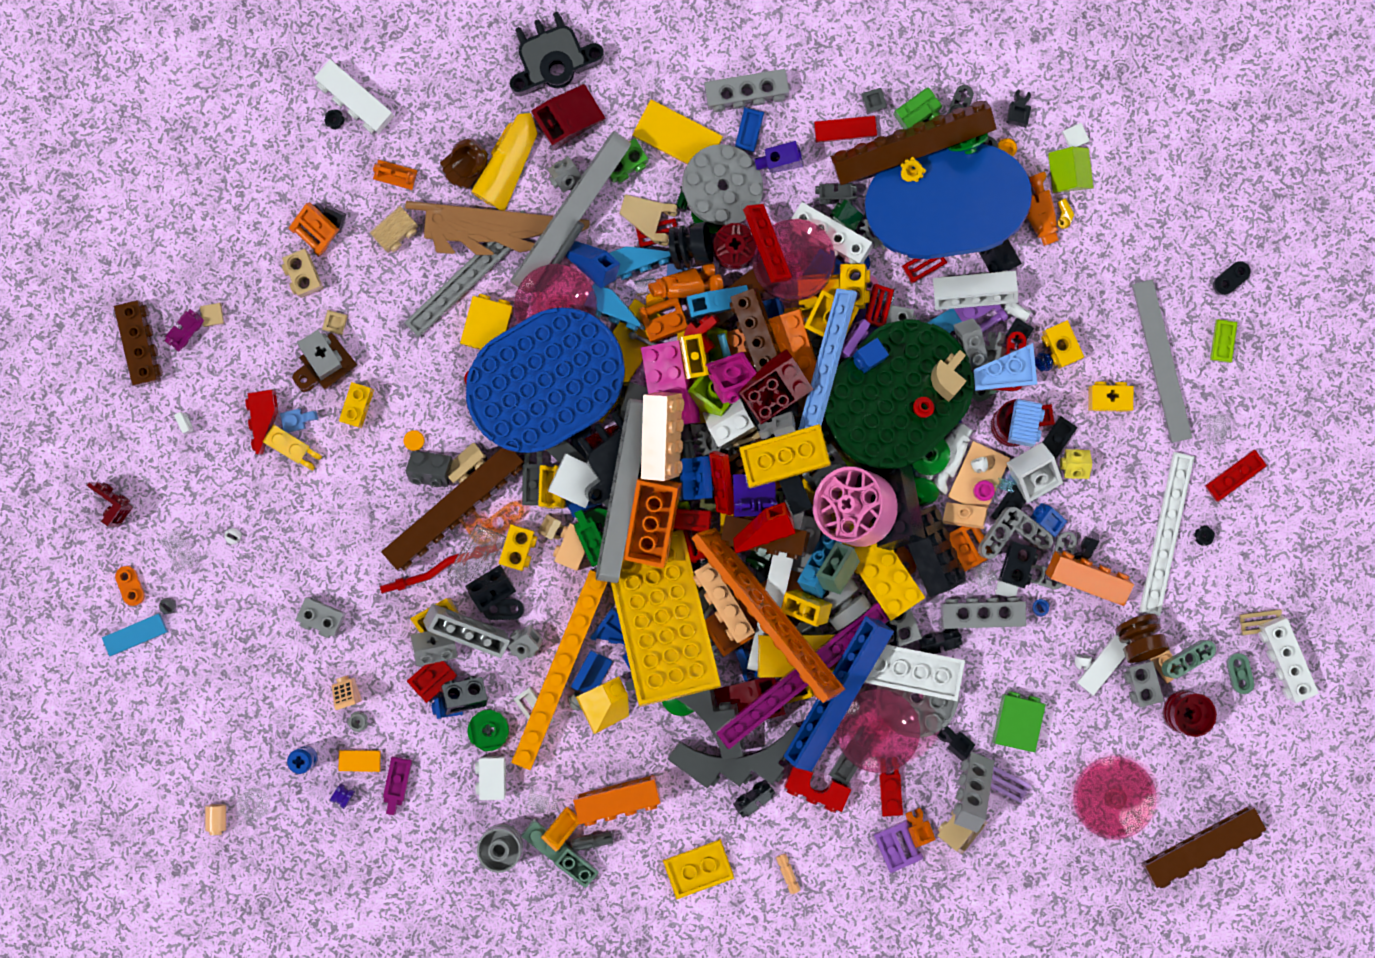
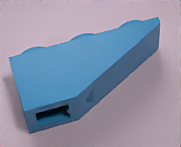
[609,246,671,280]
[584,283,645,331]
[686,285,748,320]
[797,533,842,599]

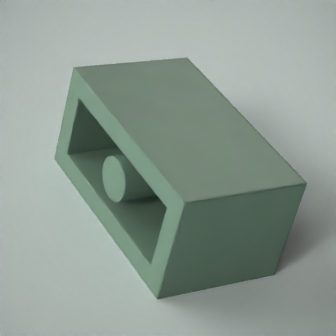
[816,542,860,594]

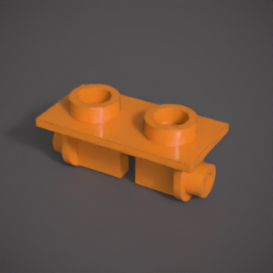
[373,160,418,190]

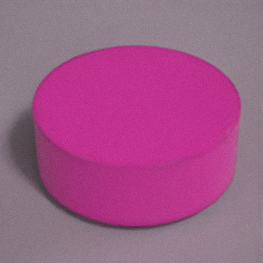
[973,481,995,501]

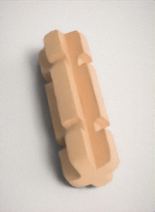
[776,854,800,894]

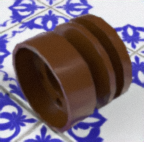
[1115,614,1169,663]

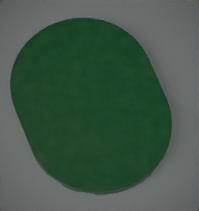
[824,319,974,469]

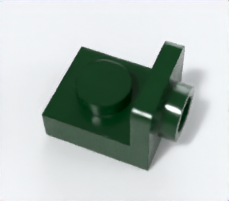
[745,548,773,570]

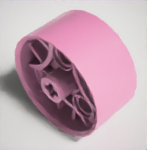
[813,467,898,547]

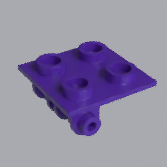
[733,474,777,517]

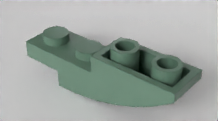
[521,819,599,888]

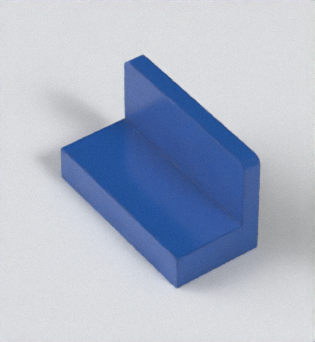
[571,649,612,692]

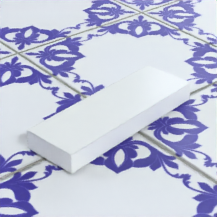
[1077,635,1128,696]

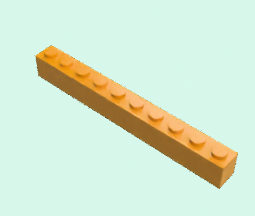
[511,570,608,770]

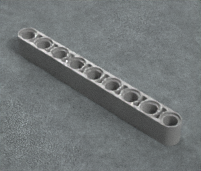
[510,131,631,294]
[596,398,643,583]

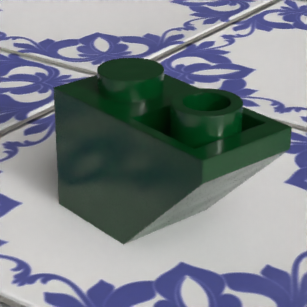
[830,199,864,231]

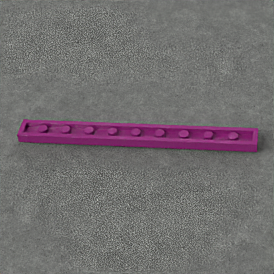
[715,603,890,749]

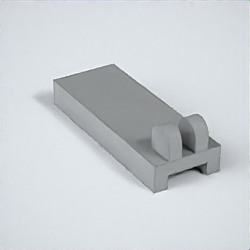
[791,515,821,573]

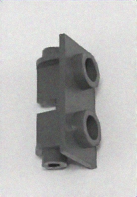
[815,183,857,205]

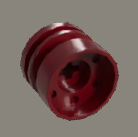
[713,223,756,270]
[991,399,1040,447]
[1163,690,1217,737]

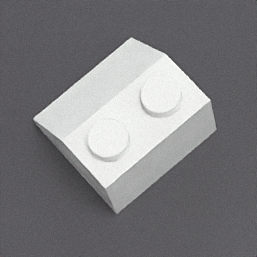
[703,397,757,449]
[1007,443,1063,503]

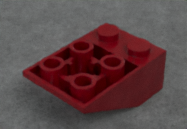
[531,84,606,150]
[739,349,814,424]
[714,677,786,720]

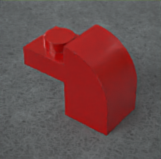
[684,314,721,355]

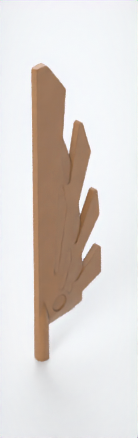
[405,201,590,255]

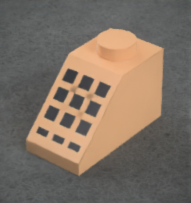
[332,675,362,710]

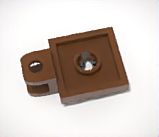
[292,333,358,393]

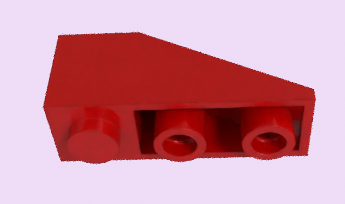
[245,390,278,455]
[733,502,795,553]

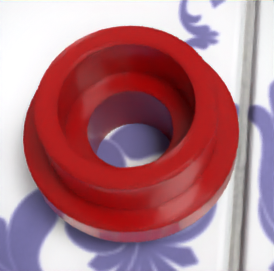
[913,397,934,418]

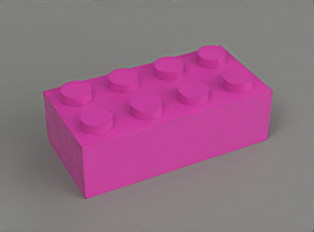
[641,340,701,425]

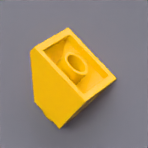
[576,676,629,734]

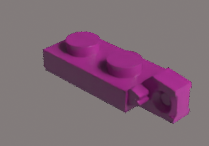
[383,756,413,815]

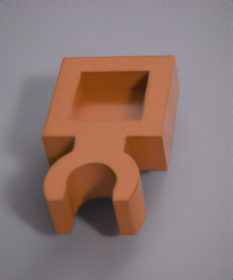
[906,808,936,848]

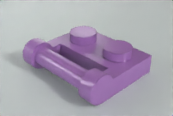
[954,304,1008,333]
[838,319,870,364]
[873,820,924,874]

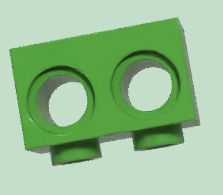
[610,138,648,183]

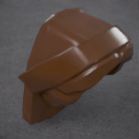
[440,138,488,189]

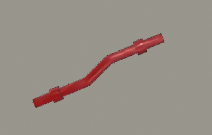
[380,543,498,594]

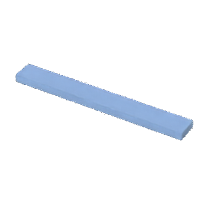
[798,289,857,430]

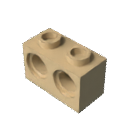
[281,248,324,298]

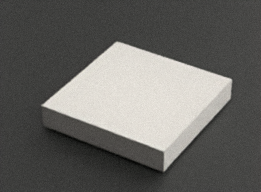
[548,453,597,508]

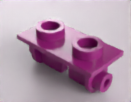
[164,309,204,352]

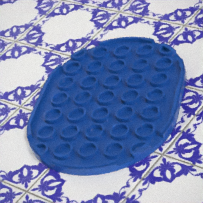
[865,144,1032,259]
[466,308,625,453]

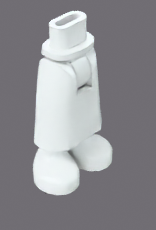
[913,423,973,496]

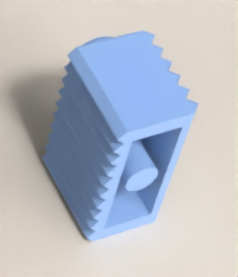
[1008,399,1045,447]

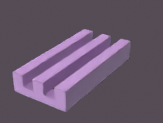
[991,766,1030,803]

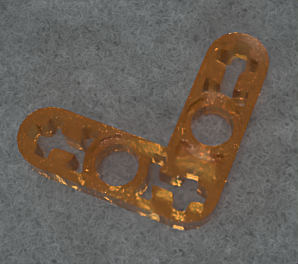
[459,501,524,544]

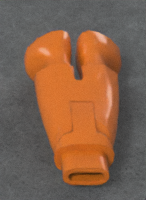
[1026,171,1059,246]
[648,263,723,298]

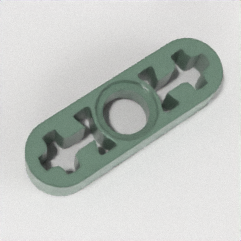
[1162,640,1216,678]

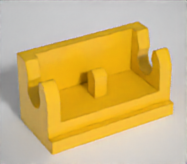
[538,465,566,509]

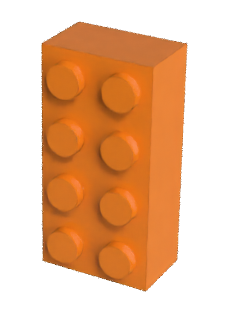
[623,476,682,568]
[573,775,661,826]

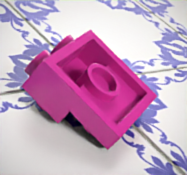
[706,352,756,404]

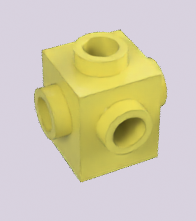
[1060,449,1092,479]

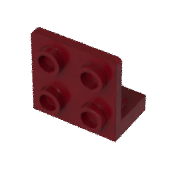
[86,481,133,527]

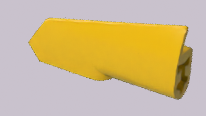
[471,113,538,211]

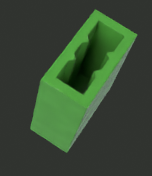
[992,691,1046,753]

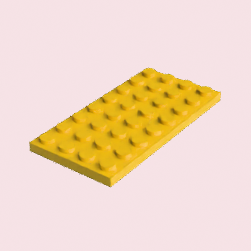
[611,530,721,707]

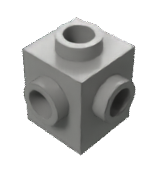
[548,156,581,193]
[508,624,543,661]

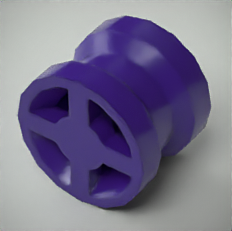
[330,783,355,809]

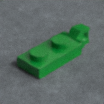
[574,509,602,567]

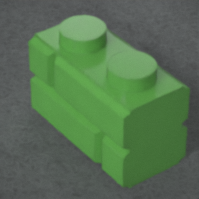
[893,87,942,129]

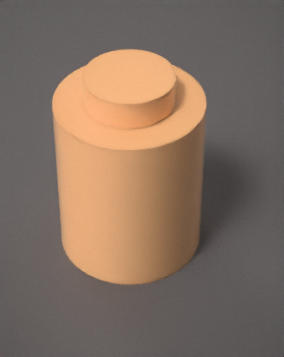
[205,804,226,835]

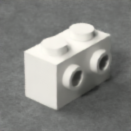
[475,756,506,800]

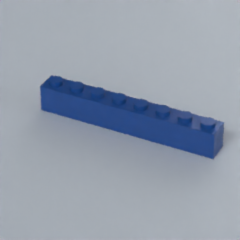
[784,616,894,772]

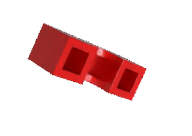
[784,765,852,813]

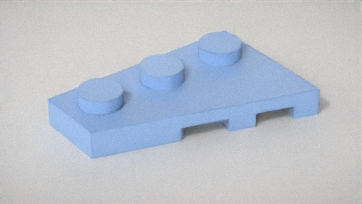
[972,343,1037,391]

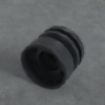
[669,222,714,270]

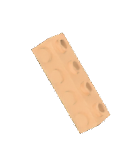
[693,562,755,643]

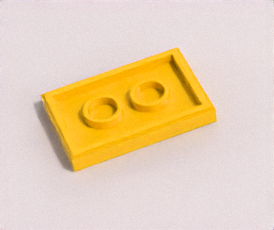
[663,839,735,900]

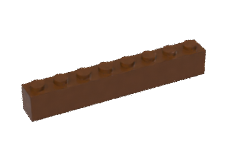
[830,100,997,185]
[381,448,524,571]

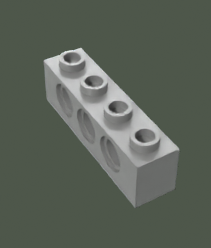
[704,69,789,112]
[940,597,1026,629]
[423,603,510,658]
[953,752,995,833]

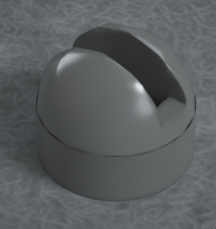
[159,598,176,614]

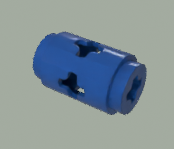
[287,746,318,774]

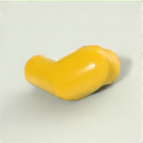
[1057,198,1074,229]

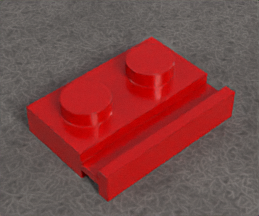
[407,661,458,703]

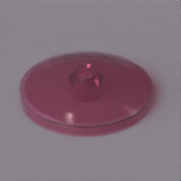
[752,219,836,301]
[514,264,597,324]
[837,689,920,773]
[1073,756,1156,840]

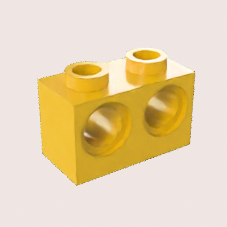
[840,264,871,309]
[339,382,374,429]
[498,524,538,571]

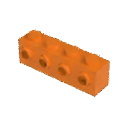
[1045,551,1134,606]

